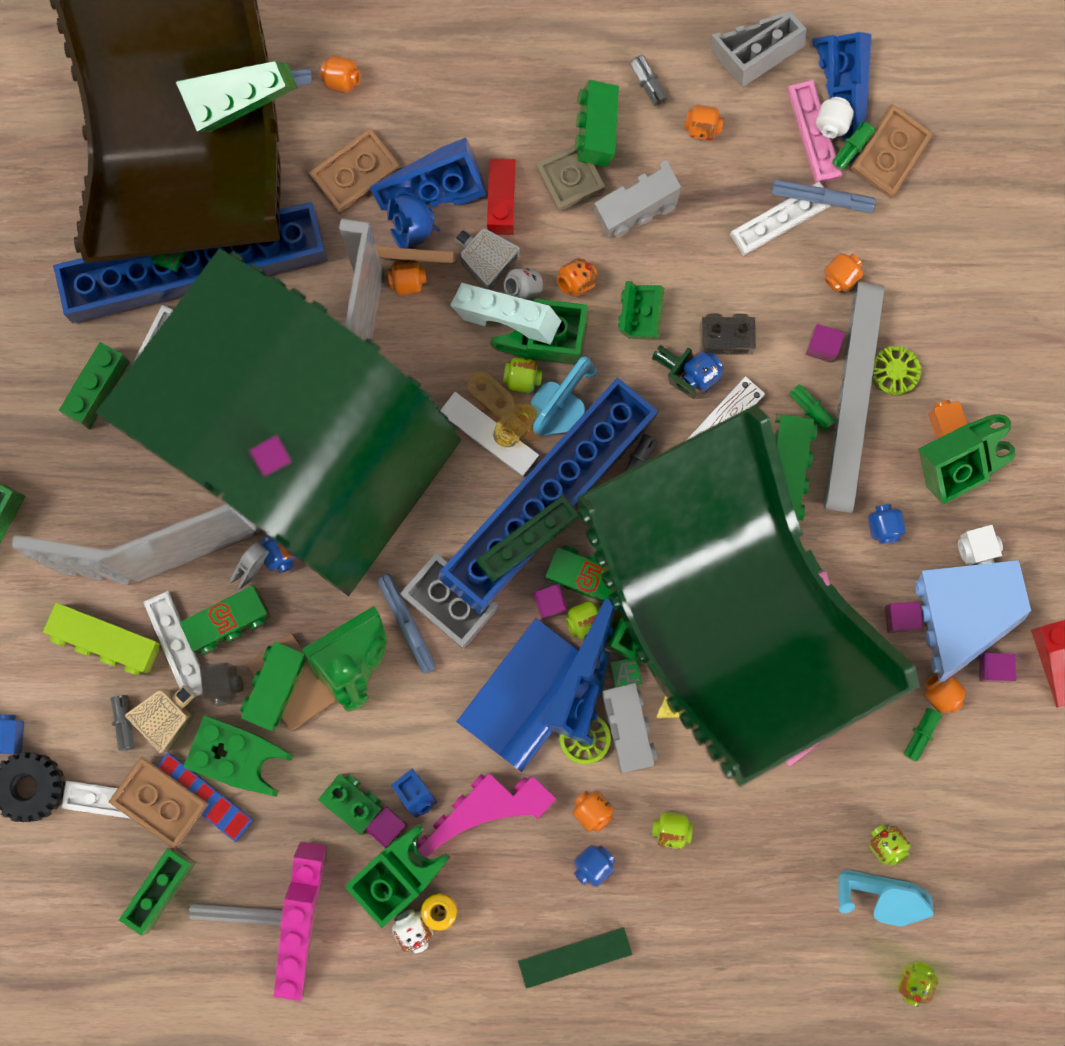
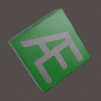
[151,251,186,272]
[610,657,642,688]

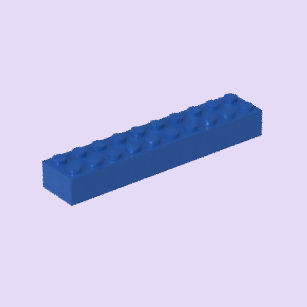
[53,202,328,324]
[439,377,658,614]

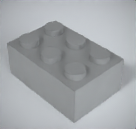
[400,553,499,650]

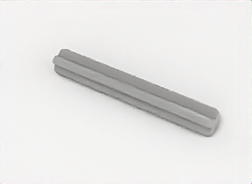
[189,904,283,926]

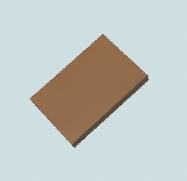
[849,104,933,198]
[308,128,402,215]
[376,246,457,264]
[246,633,337,731]
[108,756,209,850]

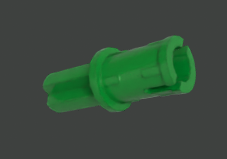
[832,121,876,171]
[789,384,836,432]
[904,708,943,762]

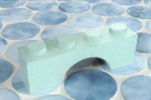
[450,283,561,344]

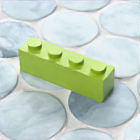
[42,602,161,676]

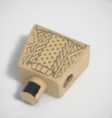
[125,685,195,753]

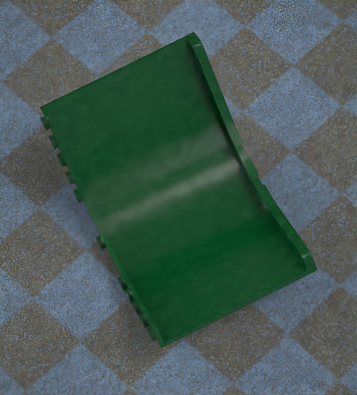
[95,248,461,597]
[577,405,920,788]

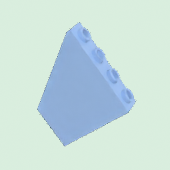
[915,560,1031,682]

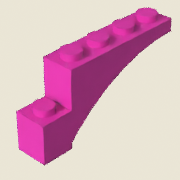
[417,773,556,858]
[274,841,327,1001]

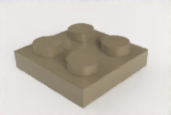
[536,146,605,212]

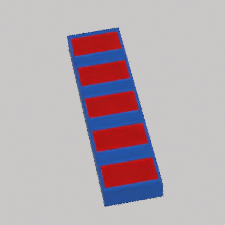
[157,752,254,842]

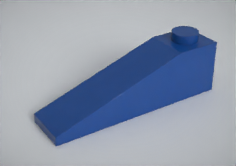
[370,138,487,210]

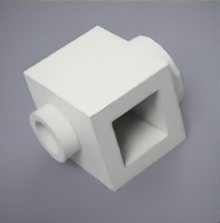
[958,525,1003,566]

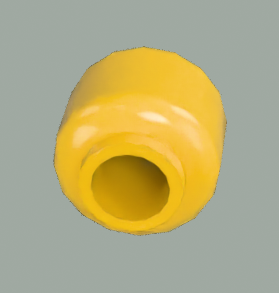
[421,893,458,931]

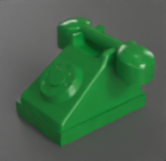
[302,606,387,712]

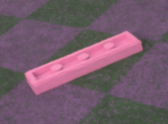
[787,80,842,184]

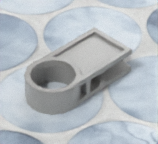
[229,542,269,590]

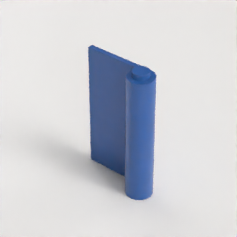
[456,618,579,772]

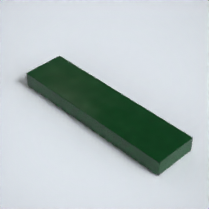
[476,495,580,583]
[518,927,632,989]

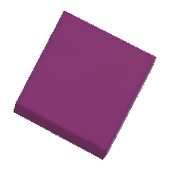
[805,324,844,363]
[249,436,291,477]
[533,584,568,621]
[885,602,923,633]
[979,653,1016,683]
[365,806,407,848]

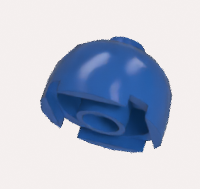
[387,195,435,249]

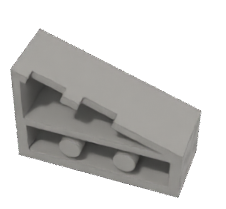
[712,11,806,88]
[594,160,681,238]
[601,683,657,774]

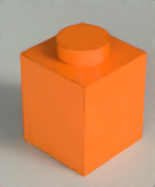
[928,400,967,439]

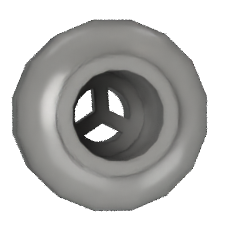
[504,268,543,301]

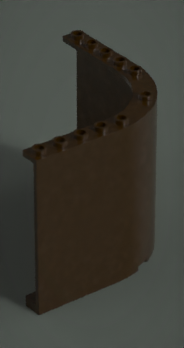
[50,0,281,263]

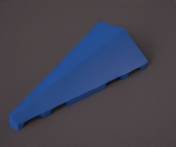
[812,32,872,164]
[542,599,615,746]

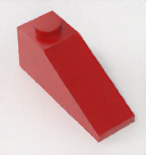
[487,158,516,235]
[1031,620,1065,708]

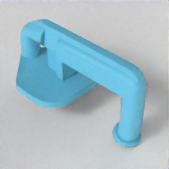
[531,356,597,437]
[838,870,934,926]

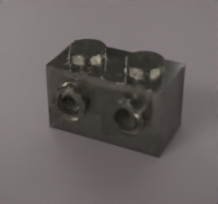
[700,313,756,355]
[199,662,243,706]

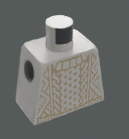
[455,228,520,290]

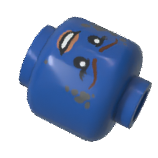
[683,352,724,391]

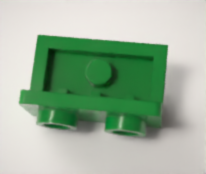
[618,281,665,339]

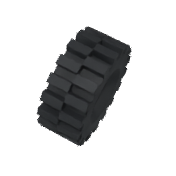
[0,752,65,822]

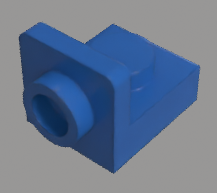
[391,768,437,818]

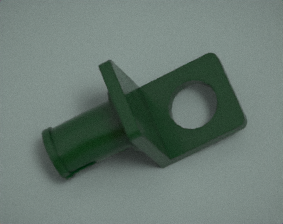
[652,345,696,399]

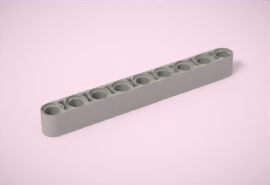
[824,281,884,513]

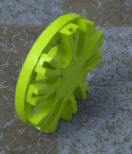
[872,346,921,396]
[559,716,611,764]

